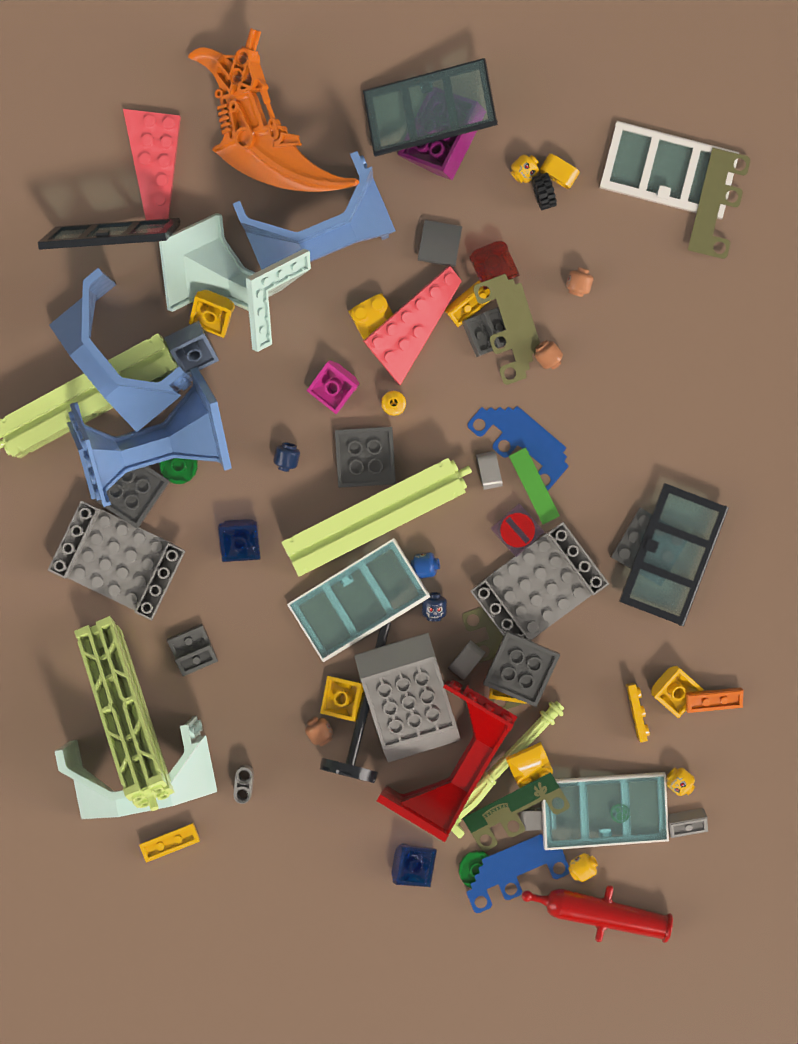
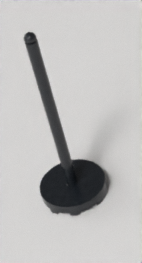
[320,614,391,783]

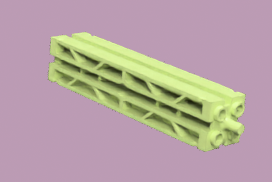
[0,333,179,458]
[282,458,472,577]
[74,616,175,811]

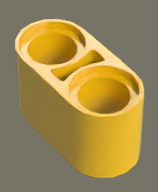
[539,153,580,189]

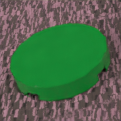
[159,458,198,484]
[459,850,490,889]

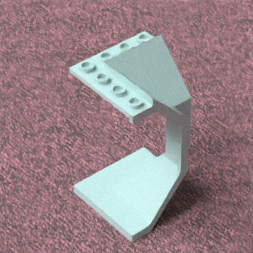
[159,213,311,352]
[55,716,217,819]

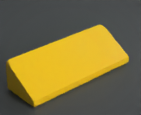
[444,274,493,327]

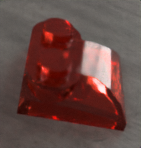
[469,241,520,290]

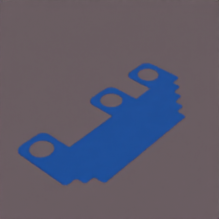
[468,406,568,491]
[466,834,570,913]

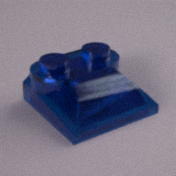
[218,519,261,562]
[391,844,437,887]

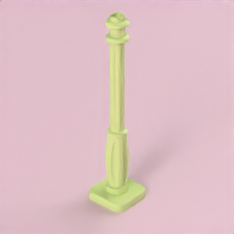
[451,701,565,838]

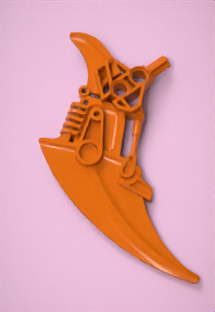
[188,28,359,192]

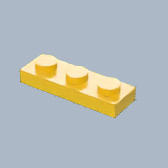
[626,683,650,743]
[139,822,200,863]

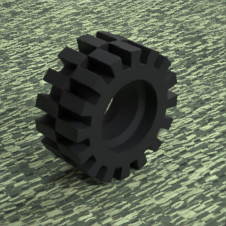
[532,173,557,210]

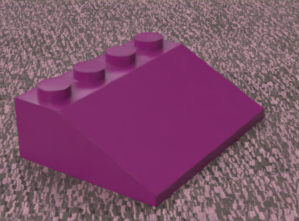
[397,87,487,180]

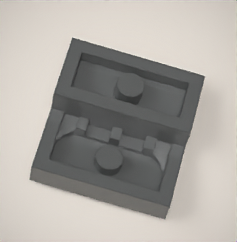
[418,220,462,267]
[462,307,506,358]
[167,624,218,676]

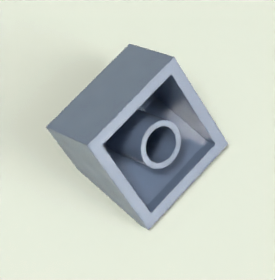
[165,321,219,375]

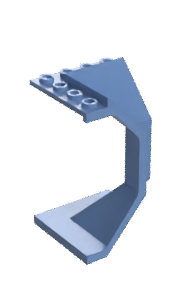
[233,151,396,270]
[49,268,192,432]
[67,367,232,507]

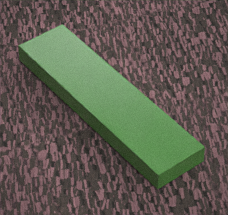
[509,448,560,524]

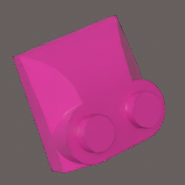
[306,360,359,414]

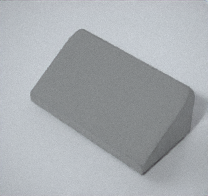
[668,808,708,838]

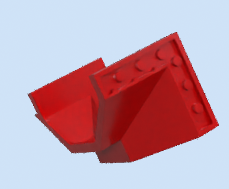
[376,679,517,842]

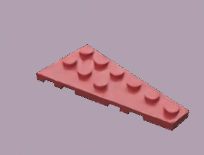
[123,109,181,230]
[363,266,462,385]

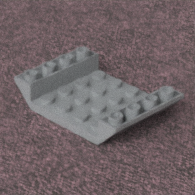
[48,501,186,621]
[470,522,609,641]
[354,633,461,762]

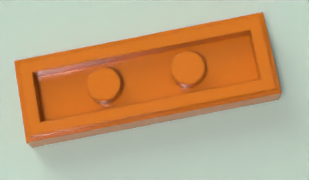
[686,687,743,713]

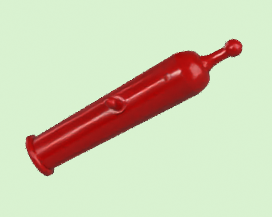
[522,885,673,943]

